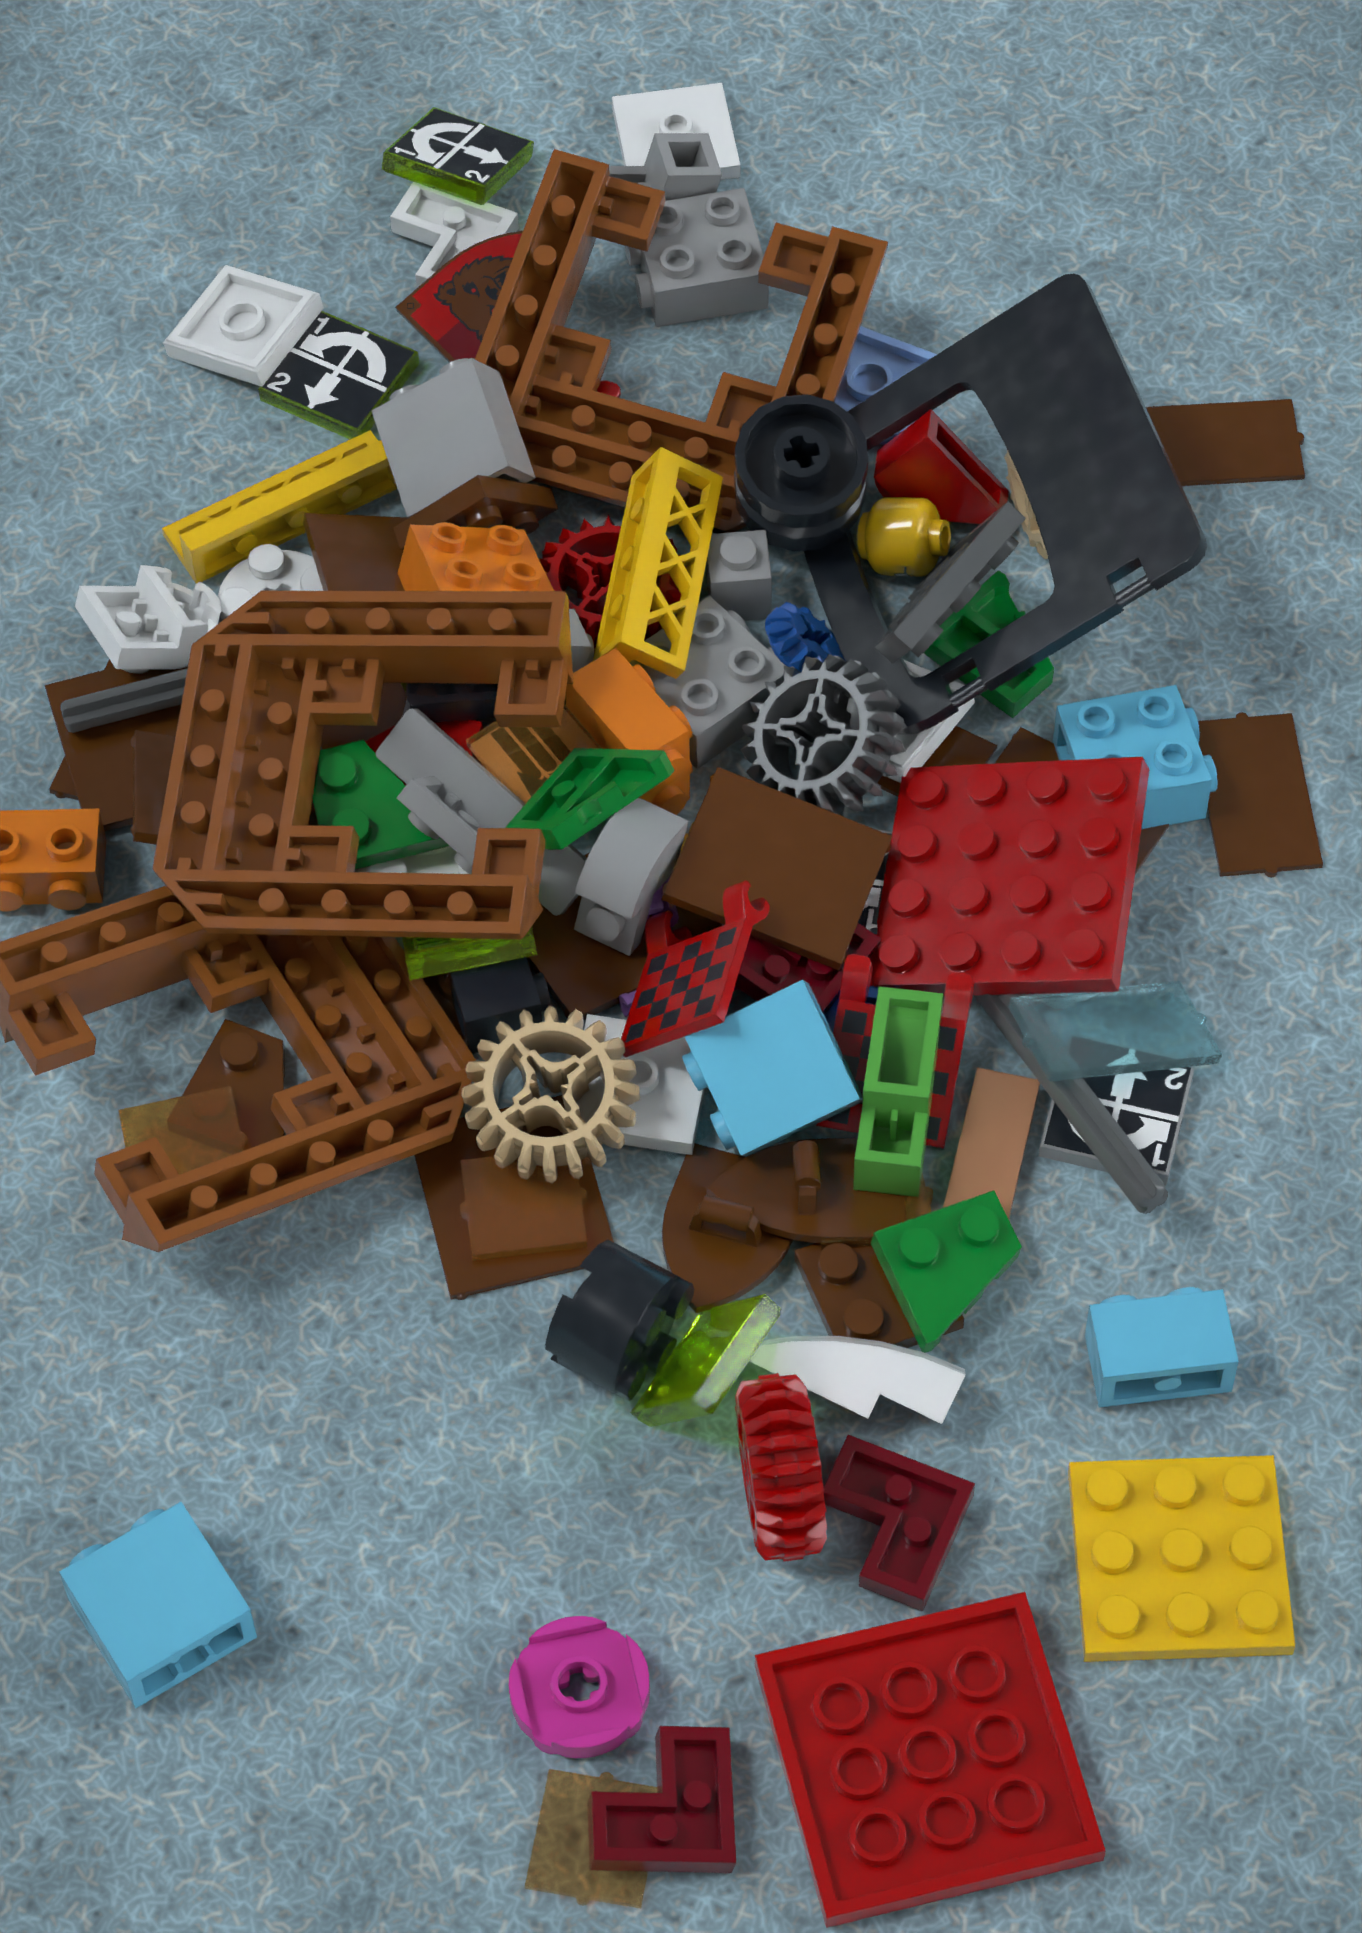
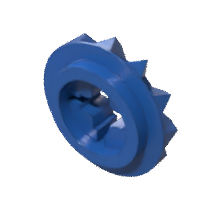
[765,602,846,672]

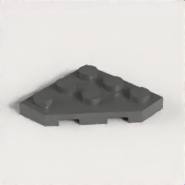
[875,502,1026,664]

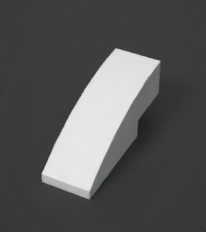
[745,1336,966,1424]

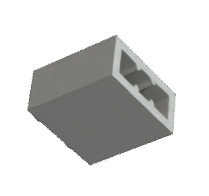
[625,188,769,327]
[371,358,536,518]
[630,595,785,769]

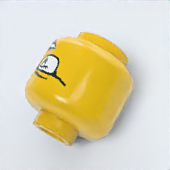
[857,497,951,577]

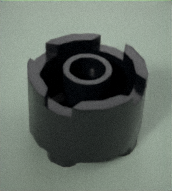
[545,1240,695,1401]

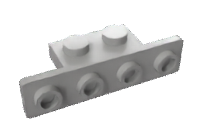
[376,708,587,916]

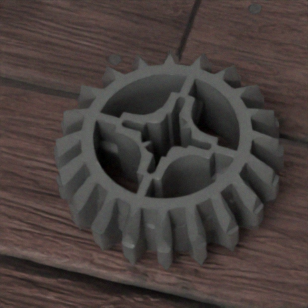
[740,654,907,816]

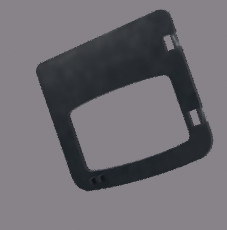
[804,273,1207,734]

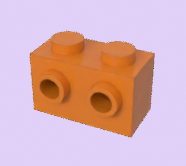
[0,808,107,912]

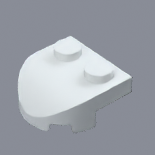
[75,565,222,673]

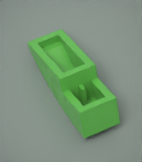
[853,986,943,1197]

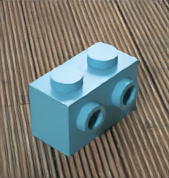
[1085,1287,1239,1408]

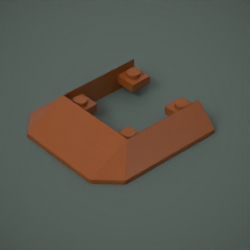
[475,149,888,534]
[152,591,573,940]
[0,886,476,1252]

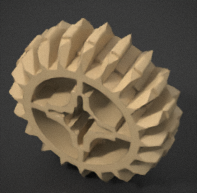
[462,1005,640,1183]

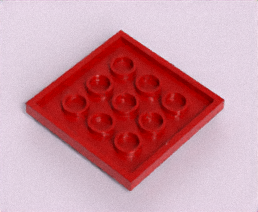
[870,756,1150,996]
[755,1592,1106,1928]

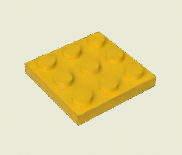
[1068,1455,1295,1662]

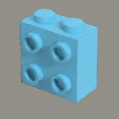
[1052,685,1218,829]
[682,980,863,1157]
[59,1502,257,1709]

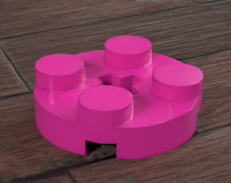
[509,1616,650,1758]

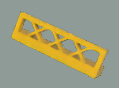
[162,430,397,584]
[593,447,723,679]

